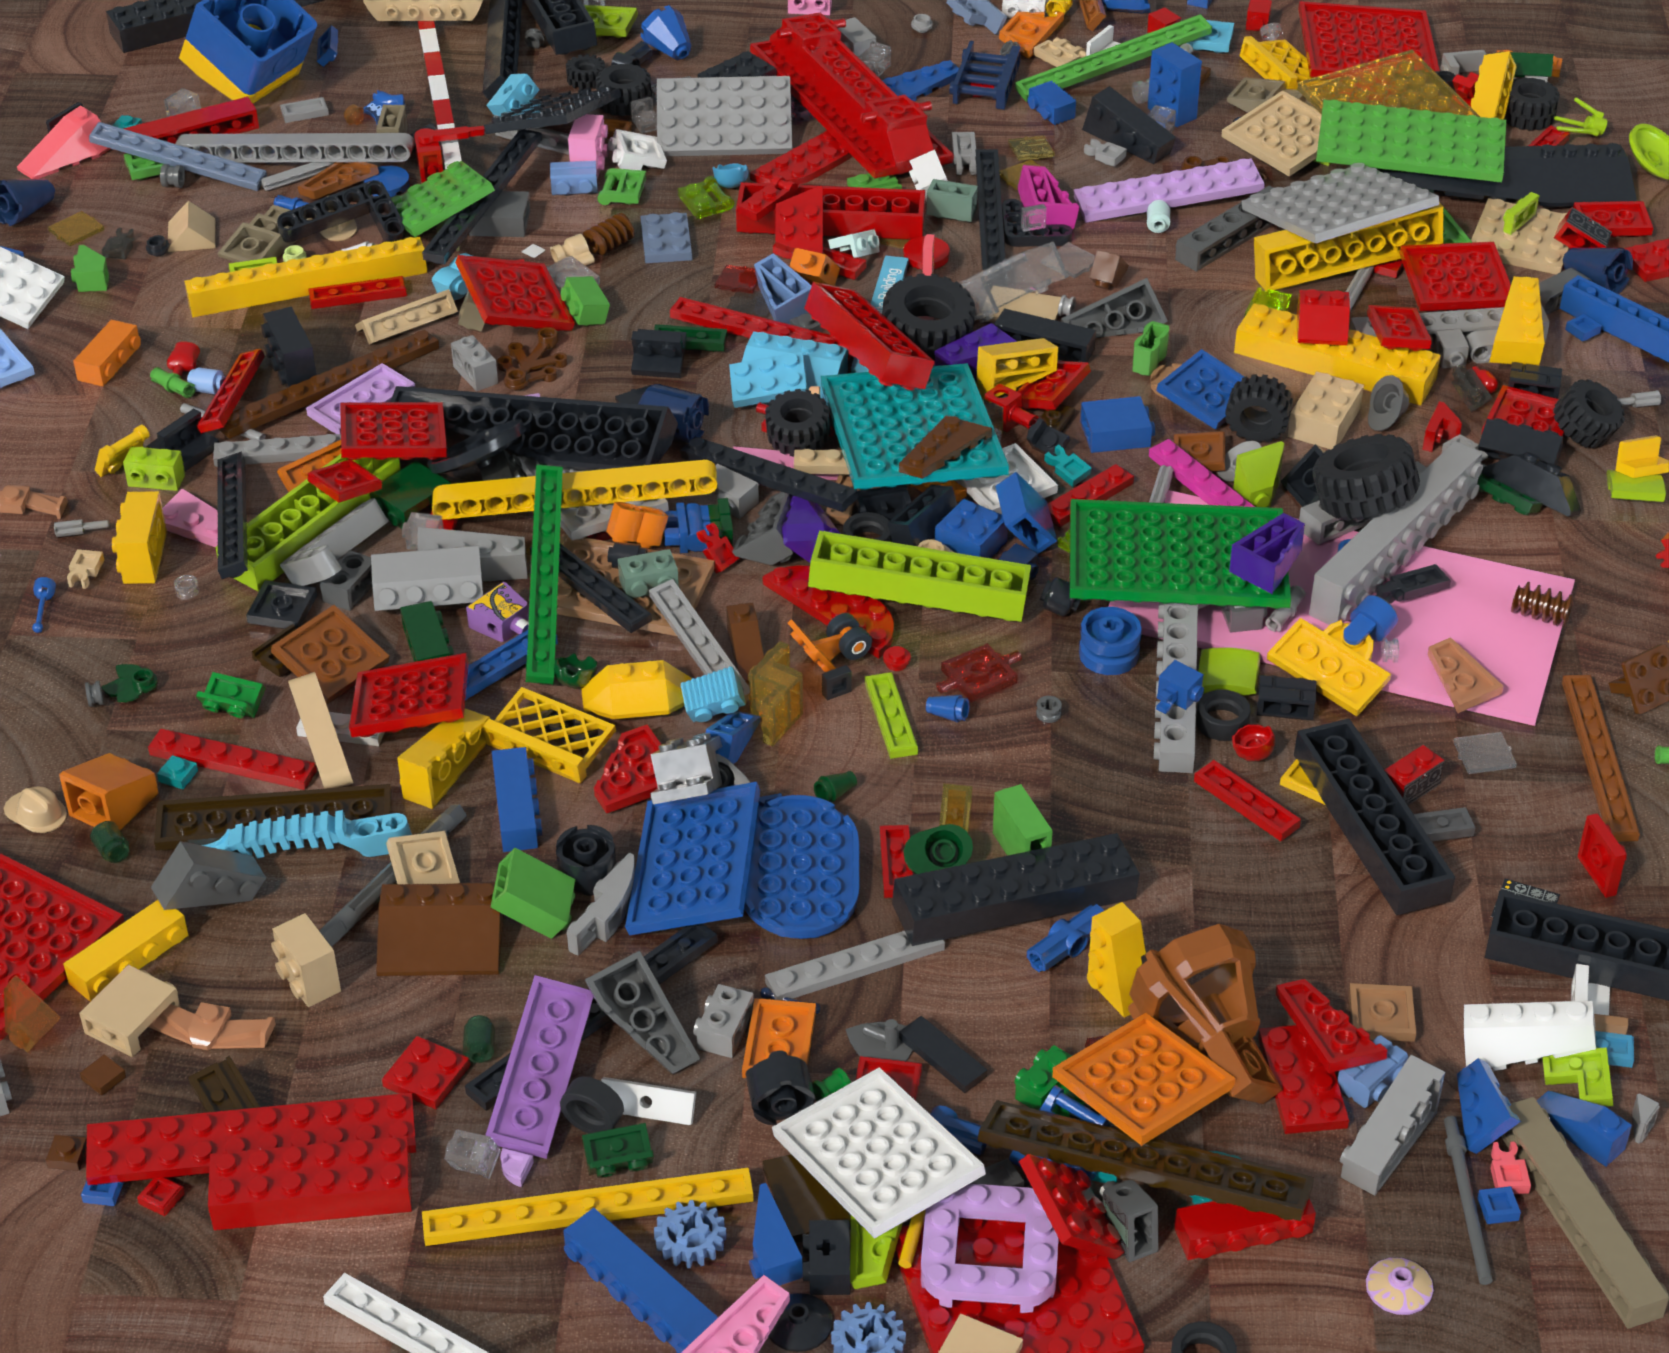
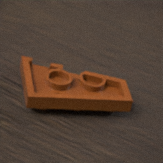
[297,162,379,199]

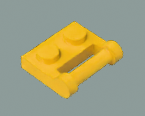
[95,425,150,477]

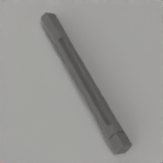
[319,804,467,947]

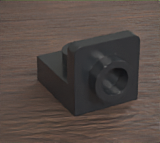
[1026,418,1071,456]

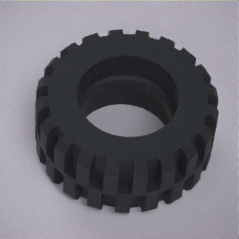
[882,273,976,361]
[1312,434,1420,520]

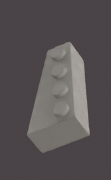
[418,527,527,581]
[1340,1055,1445,1196]

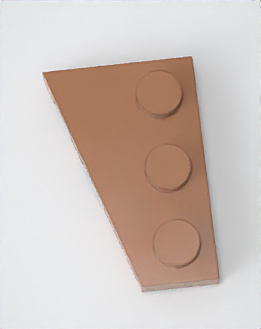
[1427,637,1503,713]

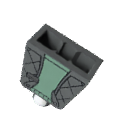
[1100,1180,1158,1263]

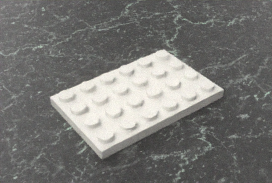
[772,1067,986,1239]

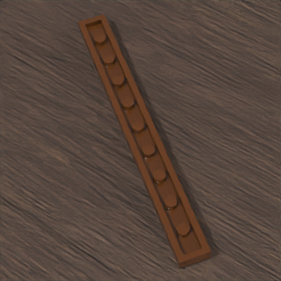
[218,330,439,439]

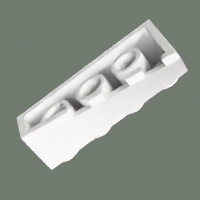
[1464,1001,1596,1071]

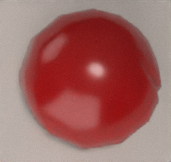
[1232,724,1275,762]

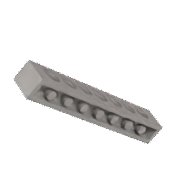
[1350,305,1550,350]
[1154,602,1198,773]

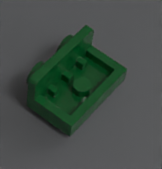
[582,1123,654,1178]

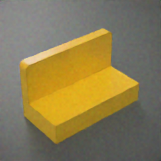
[1615,435,1669,478]

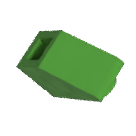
[71,245,109,292]

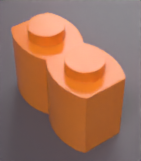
[606,502,669,548]

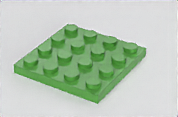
[387,161,495,237]

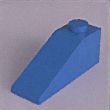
[706,711,761,764]
[1537,1091,1632,1167]
[749,1183,803,1286]

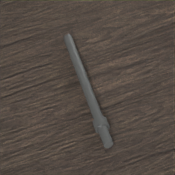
[1444,1116,1493,1285]

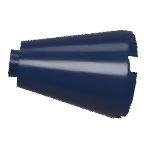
[0,179,55,226]
[1563,248,1633,294]

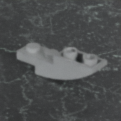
[567,853,635,956]

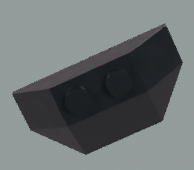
[1481,452,1581,517]

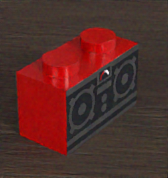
[1554,207,1612,249]
[1384,745,1444,805]

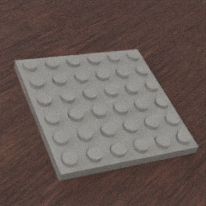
[1242,163,1439,243]

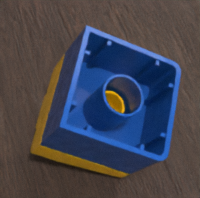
[179,0,317,104]

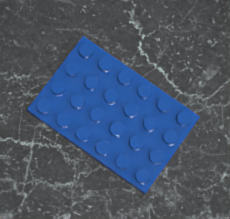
[625,782,760,935]

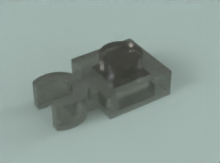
[102,227,135,259]

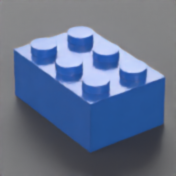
[1148,42,1202,127]

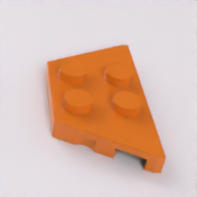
[999,12,1064,59]

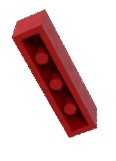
[1174,1199,1316,1260]

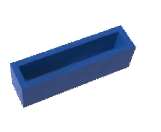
[492,747,543,852]

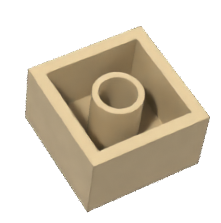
[271,913,341,1007]

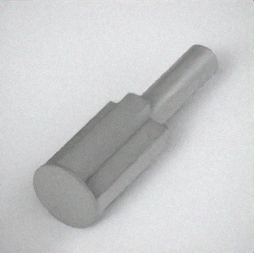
[1617,390,1661,407]
[54,519,110,537]

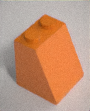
[59,753,159,836]

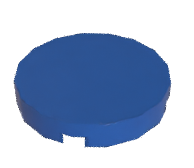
[364,166,410,197]

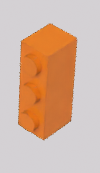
[73,319,141,387]

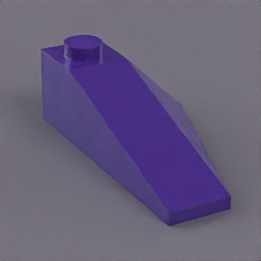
[782,496,841,563]

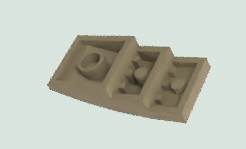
[1227,77,1323,112]
[218,205,312,262]

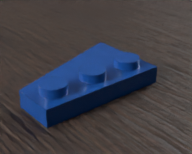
[1457,1058,1521,1154]

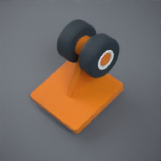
[788,613,872,672]

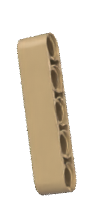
[288,672,353,789]

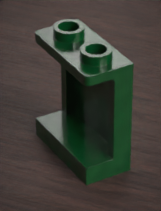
[370,461,451,531]

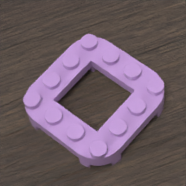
[921,1184,1058,1313]

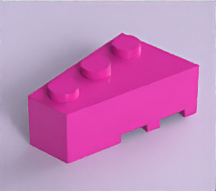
[1017,165,1079,230]

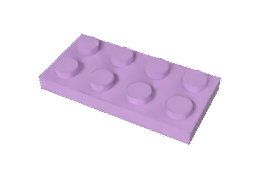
[306,363,415,434]

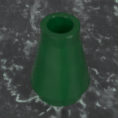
[814,771,857,803]

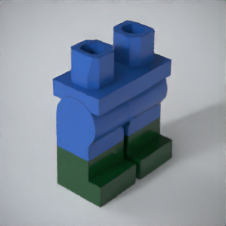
[664,498,733,553]

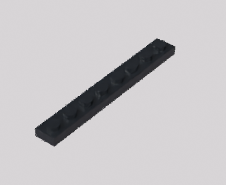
[680,436,858,512]

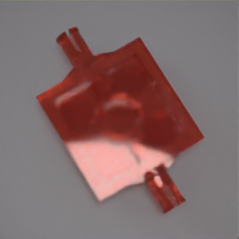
[936,643,1022,703]

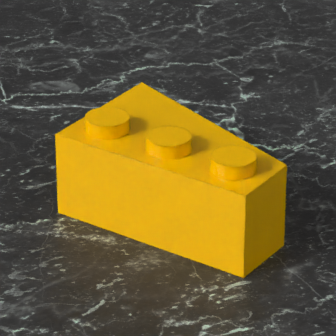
[976,338,1058,403]

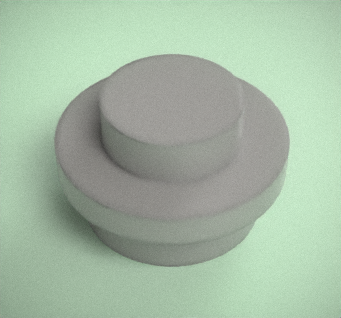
[911,14,933,33]

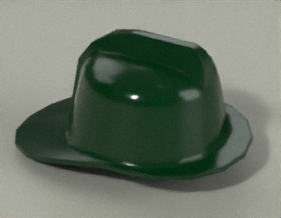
[903,824,973,874]

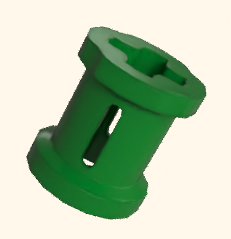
[812,1068,851,1102]

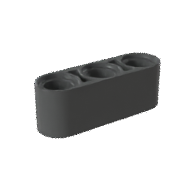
[1539,268,1592,315]

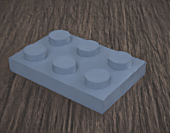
[641,212,692,263]

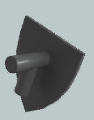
[846,1019,913,1062]

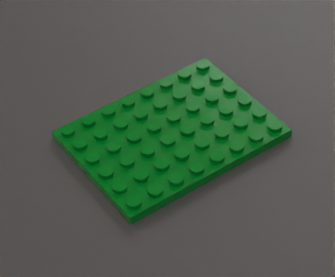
[1070,499,1291,609]

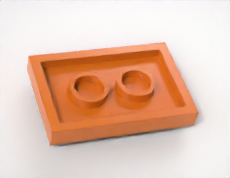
[742,998,816,1078]

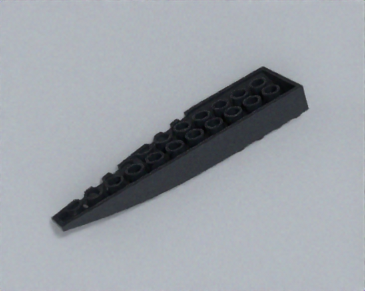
[1370,143,1637,207]

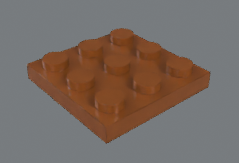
[271,605,390,704]

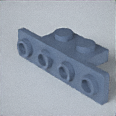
[946,0,1007,35]

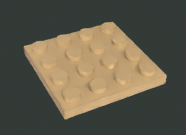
[1222,90,1322,176]
[1471,198,1570,274]

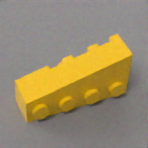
[397,708,490,809]

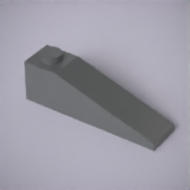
[585,951,700,1075]

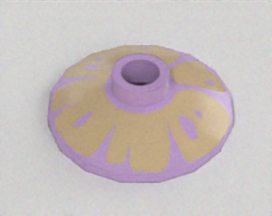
[1366,1258,1434,1315]

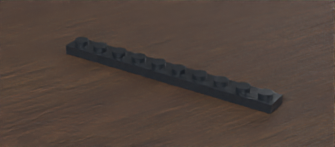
[422,129,542,264]
[975,149,1007,290]
[217,451,248,579]
[465,923,717,1111]

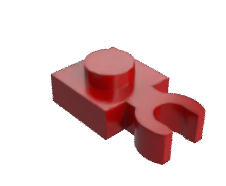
[696,523,739,573]

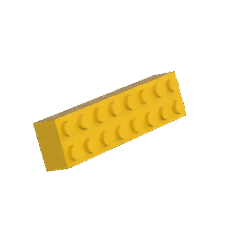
[1254,202,1443,292]
[1234,303,1441,406]

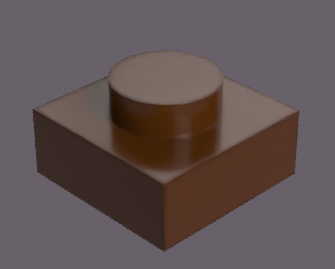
[45,1135,87,1171]

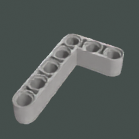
[280,498,388,586]

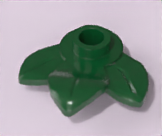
[101,664,158,702]

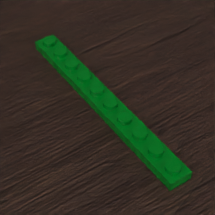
[525,465,563,684]

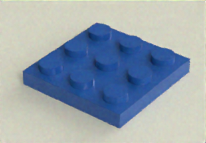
[1156,349,1244,430]

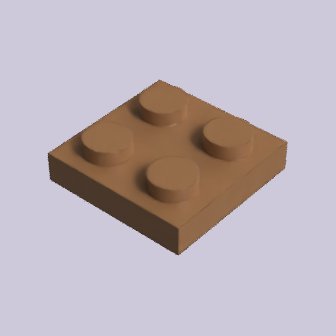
[1348,983,1416,1042]

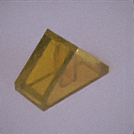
[939,783,973,834]

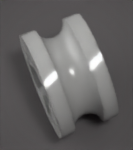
[1058,295,1076,317]

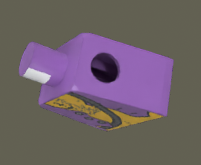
[466,582,529,642]

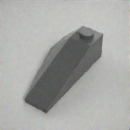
[1061,278,1168,338]
[732,491,794,565]

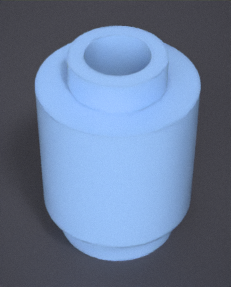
[187,367,226,395]

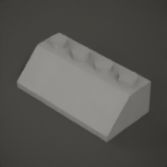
[371,545,484,611]

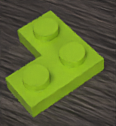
[1543,1047,1613,1107]

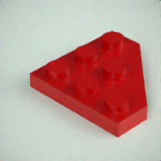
[594,724,662,814]

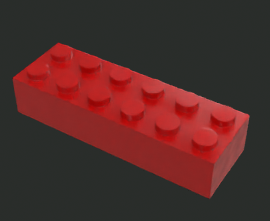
[208,1136,412,1230]

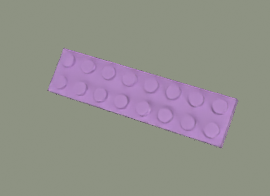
[1074,158,1264,223]

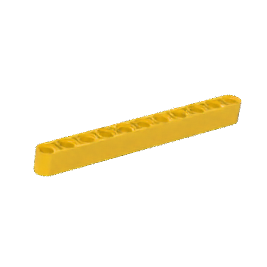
[432,460,717,519]

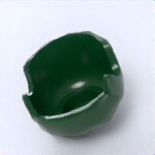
[554,653,598,689]

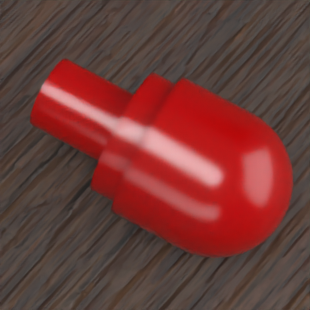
[1470,366,1498,394]

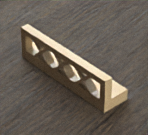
[355,289,458,344]

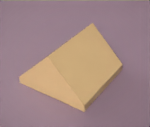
[168,201,216,252]

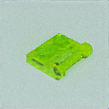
[678,176,734,219]

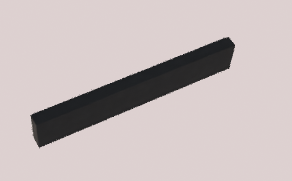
[530,543,652,633]

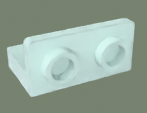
[828,229,880,258]

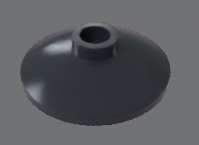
[768,1293,832,1352]

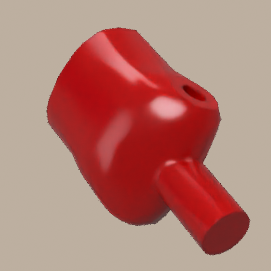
[167,342,200,376]

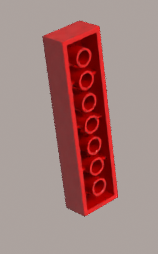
[736,182,925,240]
[804,282,935,390]

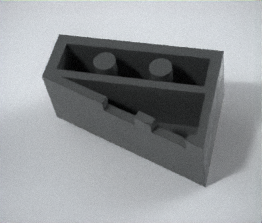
[151,841,266,910]

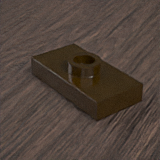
[1040,404,1075,432]

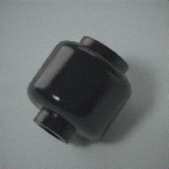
[1040,577,1080,617]

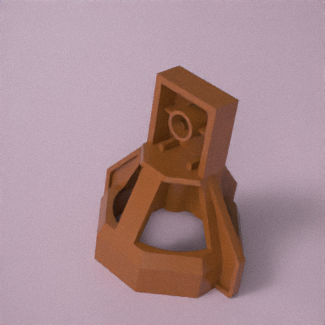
[1128,924,1282,1104]

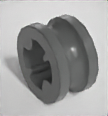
[85,680,104,707]
[1036,696,1062,723]

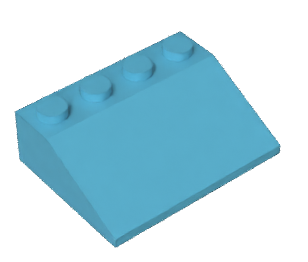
[742,331,848,405]

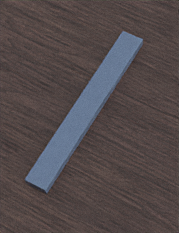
[89,122,267,191]

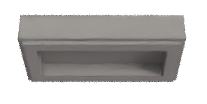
[280,97,329,123]

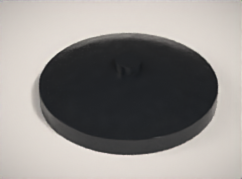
[428,419,526,474]

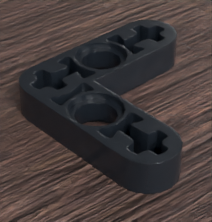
[1002,199,1073,247]

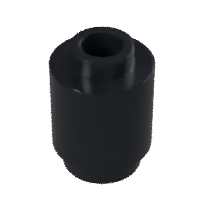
[607,542,648,569]

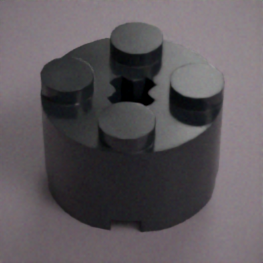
[556,825,616,896]
[745,1050,815,1125]

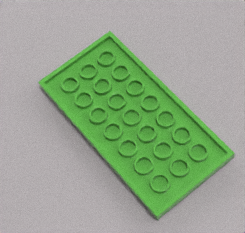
[1316,100,1506,182]

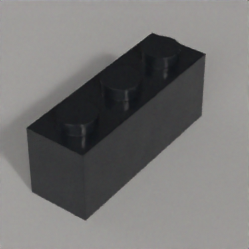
[1478,418,1563,465]
[887,485,957,547]

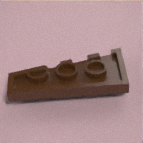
[899,416,992,479]

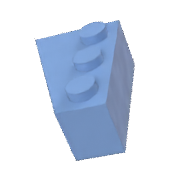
[754,253,812,324]

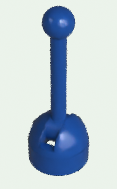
[32,577,56,633]

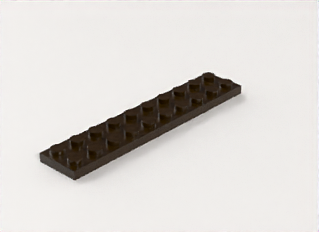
[978,1100,1314,1221]

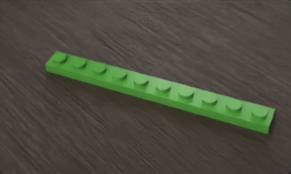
[1015,14,1212,102]

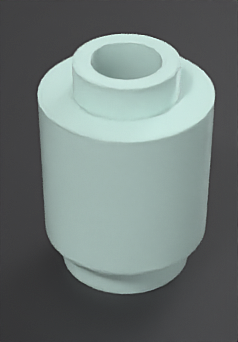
[1147,200,1170,233]

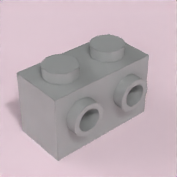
[693,984,754,1058]

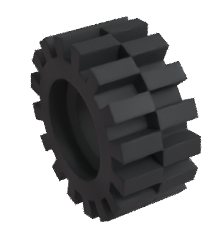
[566,54,605,90]

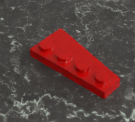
[1275,979,1388,1073]

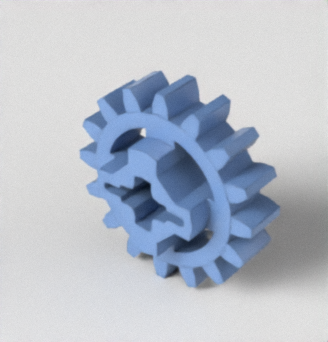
[654,1200,726,1268]
[831,1302,906,1353]

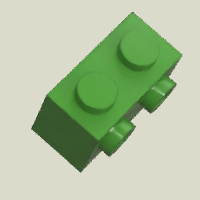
[561,276,610,326]

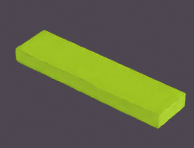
[865,672,918,759]

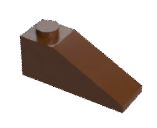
[726,603,767,684]

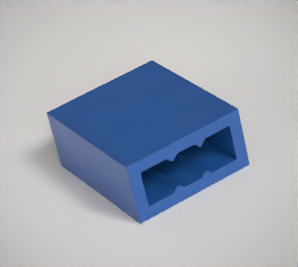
[1080,396,1155,453]
[995,472,1057,554]

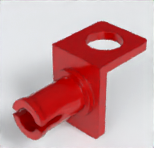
[985,384,1039,432]

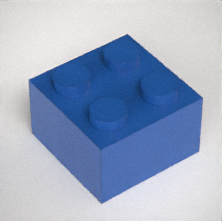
[935,499,1008,559]

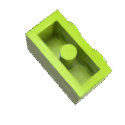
[123,447,185,491]

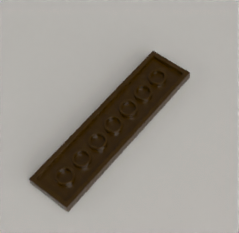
[154,784,391,851]

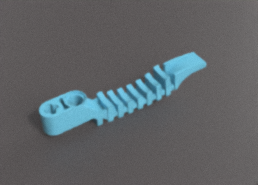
[202,810,412,859]

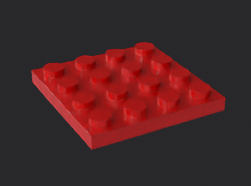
[1399,242,1511,312]
[455,255,575,331]
[340,402,446,460]
[349,653,469,738]

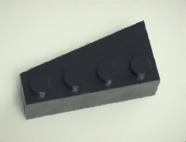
[1082,86,1176,164]

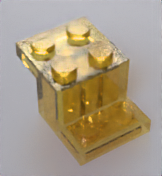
[748,641,803,747]

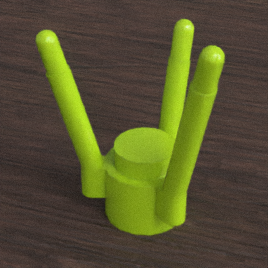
[1554,98,1607,136]

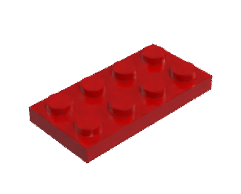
[1258,1025,1349,1134]

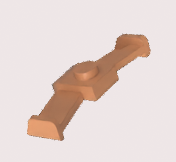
[0,485,68,519]
[148,1002,276,1051]

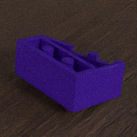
[935,323,1017,380]
[1229,513,1305,594]

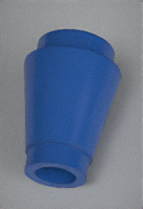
[926,695,969,722]

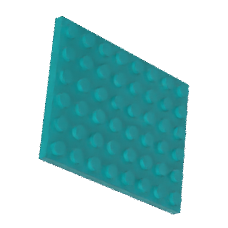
[821,363,1009,490]

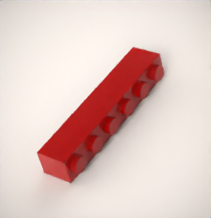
[123,97,259,155]

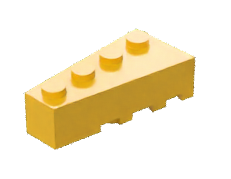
[1489,276,1545,365]

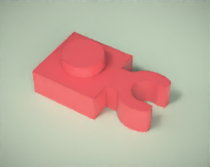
[1490,1141,1531,1194]

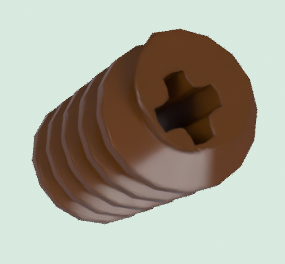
[583,213,635,255]
[1511,582,1573,627]

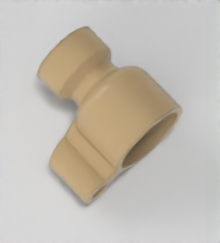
[550,234,595,267]

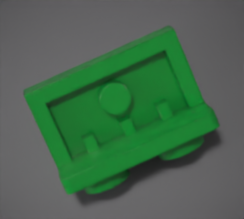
[196,672,266,719]

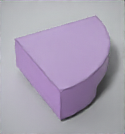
[500,1148,534,1187]

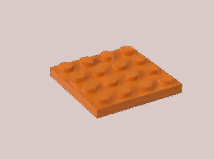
[1053,1013,1236,1146]

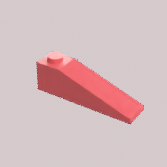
[17,106,111,179]

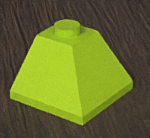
[1233,441,1284,507]

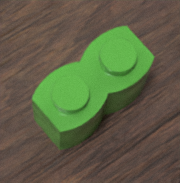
[1132,321,1169,376]

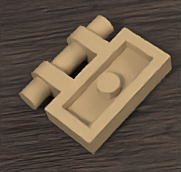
[1033,37,1086,67]

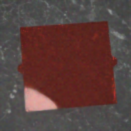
[715,265,758,293]

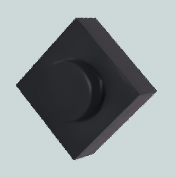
[822,665,852,701]

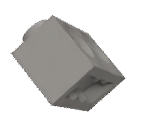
[451,335,498,392]

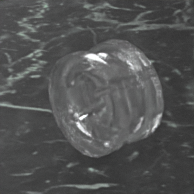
[174,575,200,600]
[1381,638,1399,663]

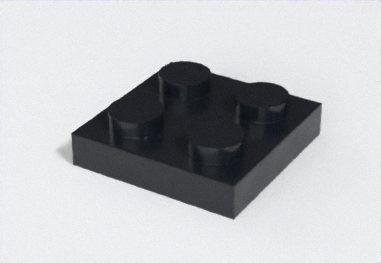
[246,580,317,629]

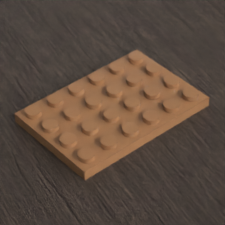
[528,534,715,636]

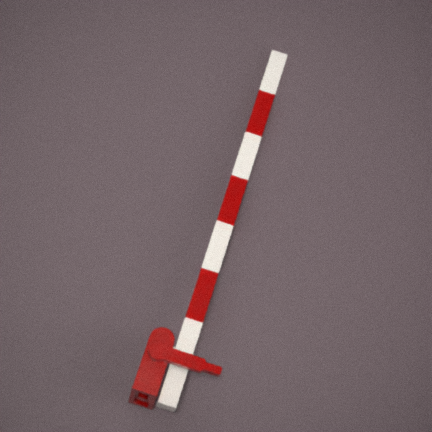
[414,21,485,184]

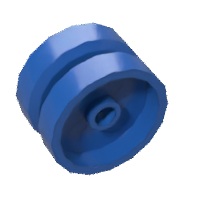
[1079,607,1142,675]

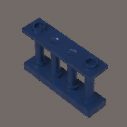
[949,41,1021,109]

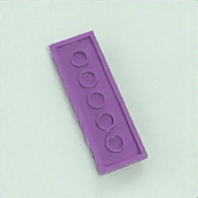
[484,975,594,1159]

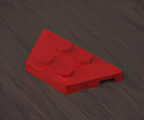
[775,186,823,254]

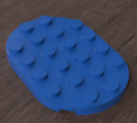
[744,795,859,939]

